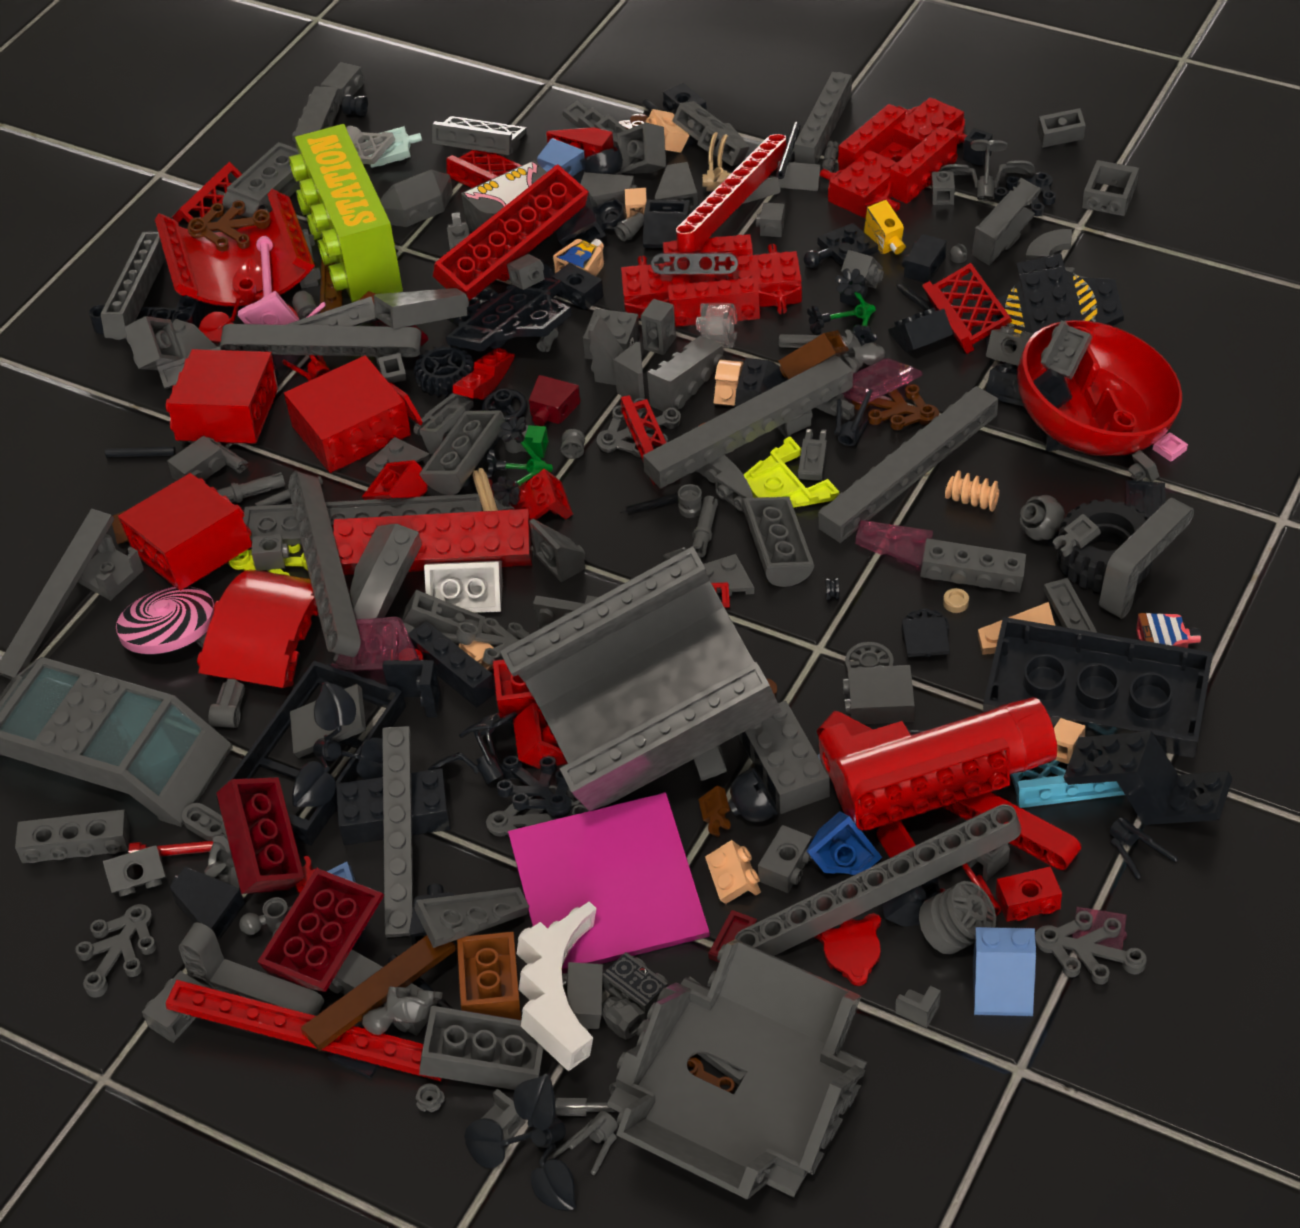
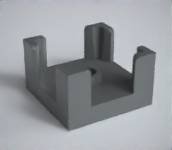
[78,534,144,601]

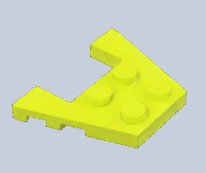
[744,437,839,508]

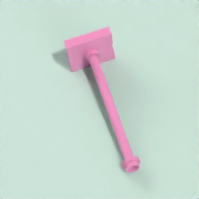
[238,236,299,325]

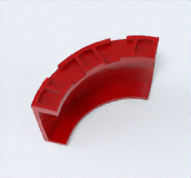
[197,569,319,688]

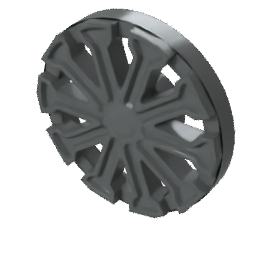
[845,642,894,671]

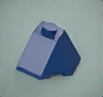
[806,811,882,875]

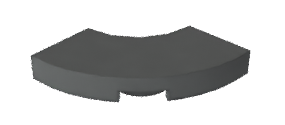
[1026,229,1072,261]

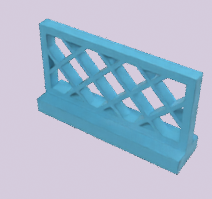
[1010,760,1125,808]

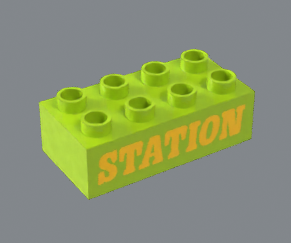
[288,124,403,303]

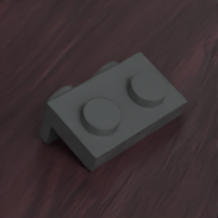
[1041,320,1093,380]

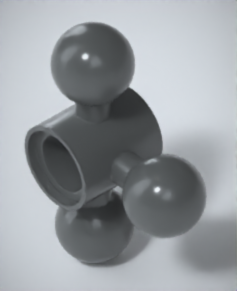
[239,897,292,937]

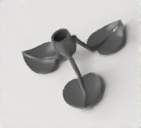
[939,139,1035,201]

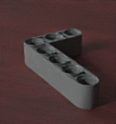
[1099,498,1195,619]
[179,922,325,1016]

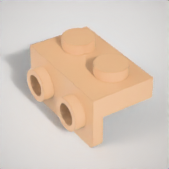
[705,840,761,904]

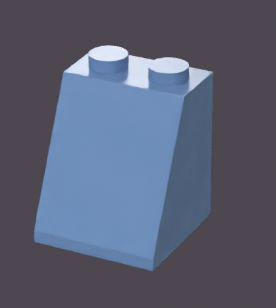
[973,927,1036,1016]

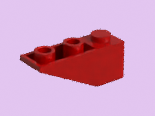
[546,127,614,159]

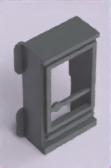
[972,178,1041,266]

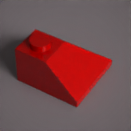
[362,460,428,500]

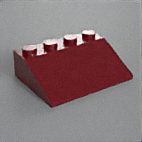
[257,868,384,992]

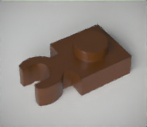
[698,785,731,837]

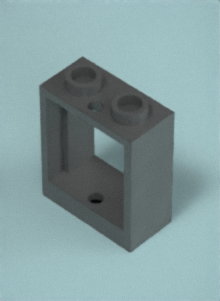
[1082,160,1139,216]

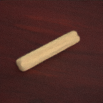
[472,468,498,511]

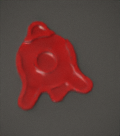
[814,913,881,986]

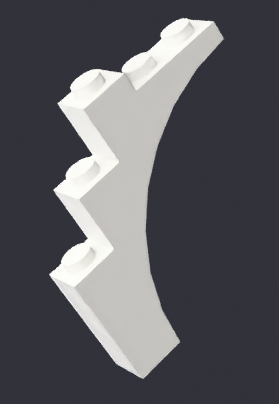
[516,902,597,1071]

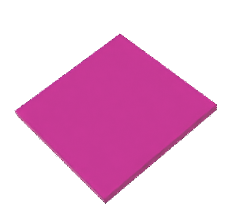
[508,793,710,973]

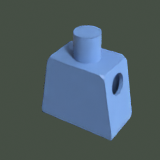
[537,138,585,177]

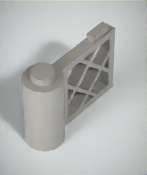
[346,126,395,164]

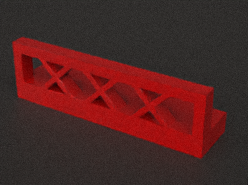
[172,161,242,223]
[621,395,666,485]

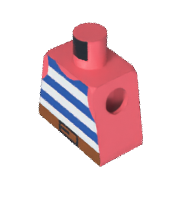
[1136,613,1201,648]

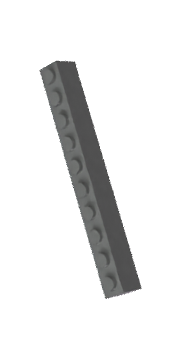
[643,355,853,489]
[818,386,998,543]

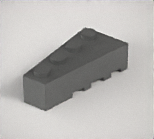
[647,336,725,412]

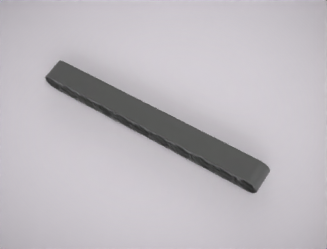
[288,471,361,658]
[734,804,1022,956]

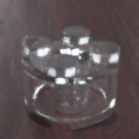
[696,303,737,348]

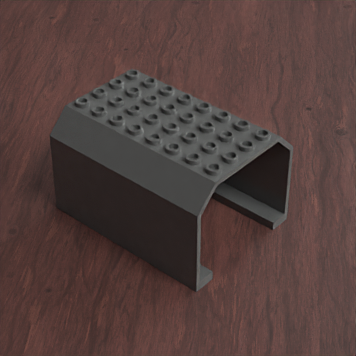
[500,546,781,811]

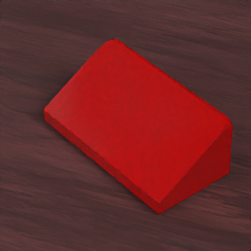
[876,820,916,858]

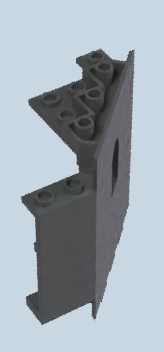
[607,939,868,1200]

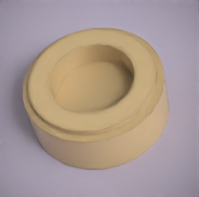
[943,588,969,613]

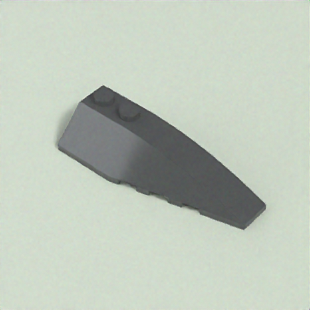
[334,524,422,671]

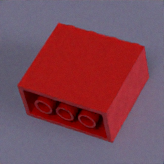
[166,349,278,443]
[284,355,411,473]
[118,473,252,591]

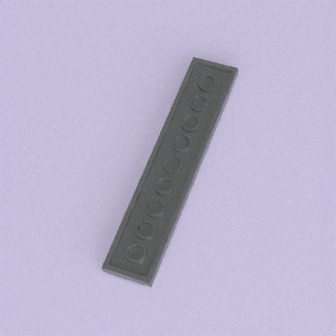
[243,494,483,548]

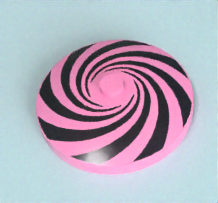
[116,587,214,654]

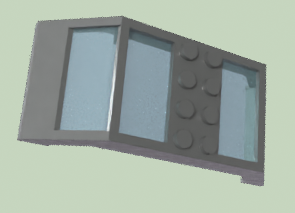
[0,657,233,827]

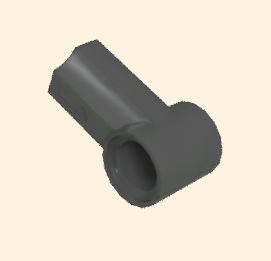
[208,679,245,728]

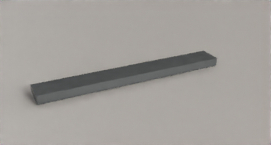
[0,509,114,680]

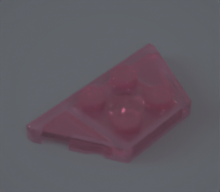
[331,617,419,671]

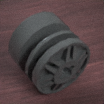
[919,881,996,955]

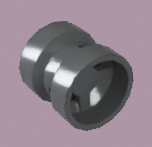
[678,484,702,518]

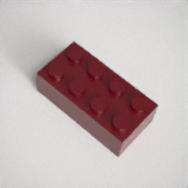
[216,777,305,894]

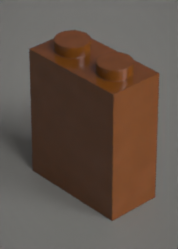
[779,330,849,379]

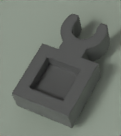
[1053,514,1101,557]

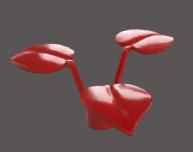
[198,258,299,343]

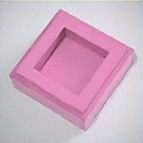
[1153,432,1188,462]

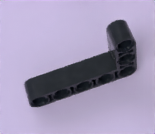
[89,295,208,334]

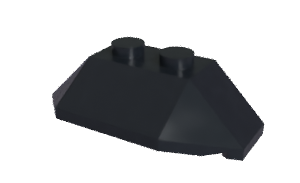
[734,358,789,408]

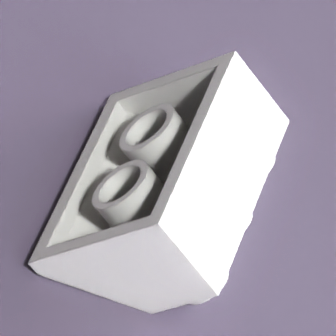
[424,561,503,613]

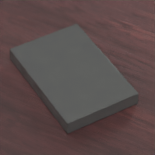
[290,684,366,758]

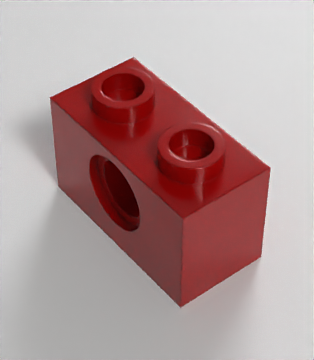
[996,866,1062,922]

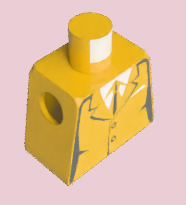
[864,200,906,254]

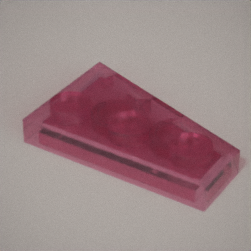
[856,520,933,572]

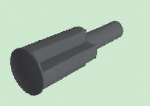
[555,1098,616,1116]

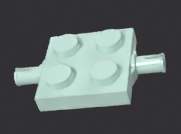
[357,126,422,168]

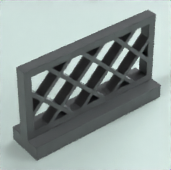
[432,116,527,155]

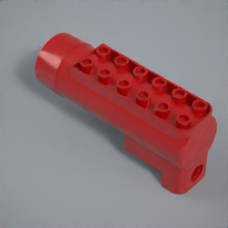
[819,697,1057,830]

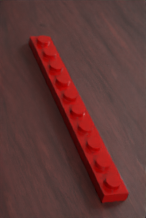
[166,980,442,1081]

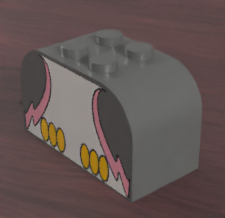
[461,160,547,232]

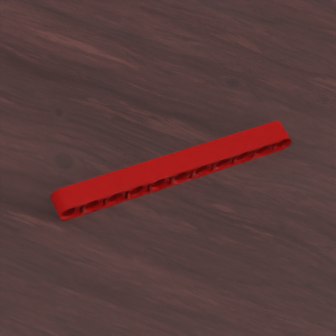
[676,134,786,253]
[817,711,1081,870]

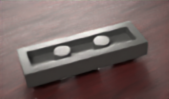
[1043,578,1097,633]

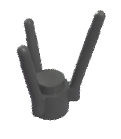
[547,1111,618,1175]

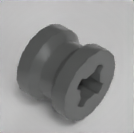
[561,429,585,459]

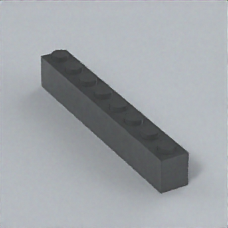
[101,232,166,340]

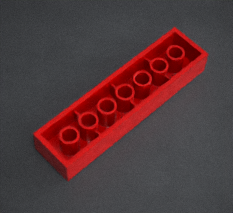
[433,164,589,301]
[334,509,532,575]

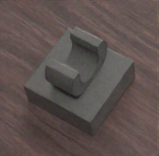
[1128,450,1159,482]

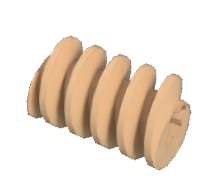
[945,470,999,512]

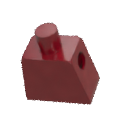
[529,375,581,426]

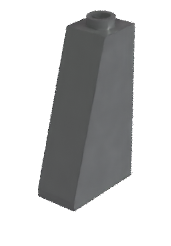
[374,288,469,329]

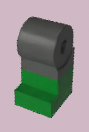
[504,425,549,458]

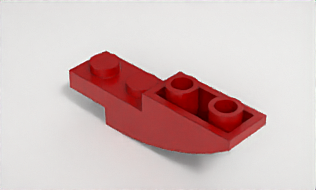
[453,348,515,400]

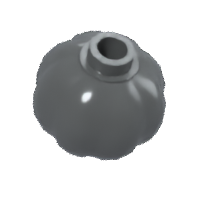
[1019,495,1065,541]

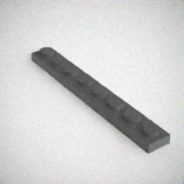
[383,726,413,938]

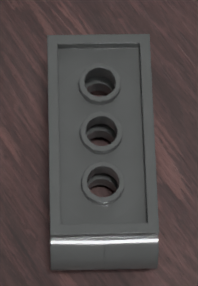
[223,142,300,218]

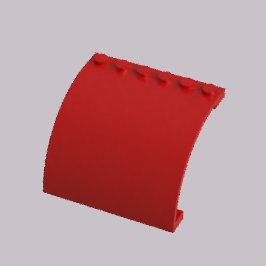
[155,189,315,306]

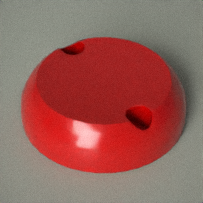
[1017,320,1182,456]

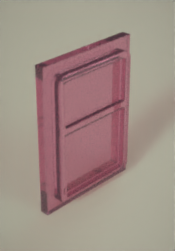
[842,358,922,404]

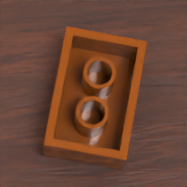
[457,932,521,1020]

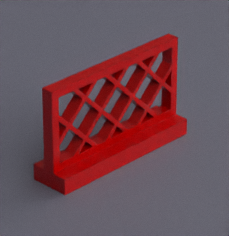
[447,150,522,188]
[922,263,1012,354]

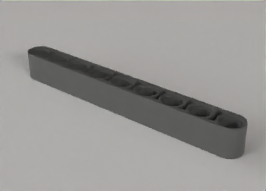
[220,324,422,357]

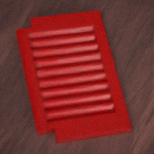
[390,383,423,425]

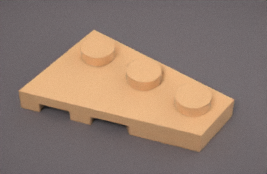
[978,602,1055,655]

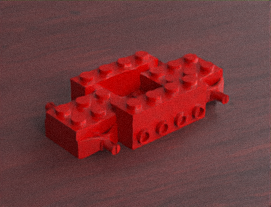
[820,97,968,219]
[621,234,802,327]

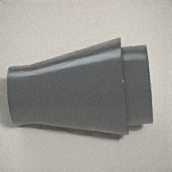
[615,212,644,241]

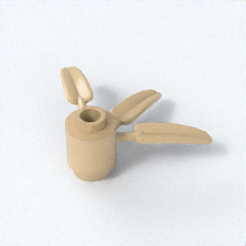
[702,132,731,192]

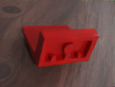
[511,469,573,520]

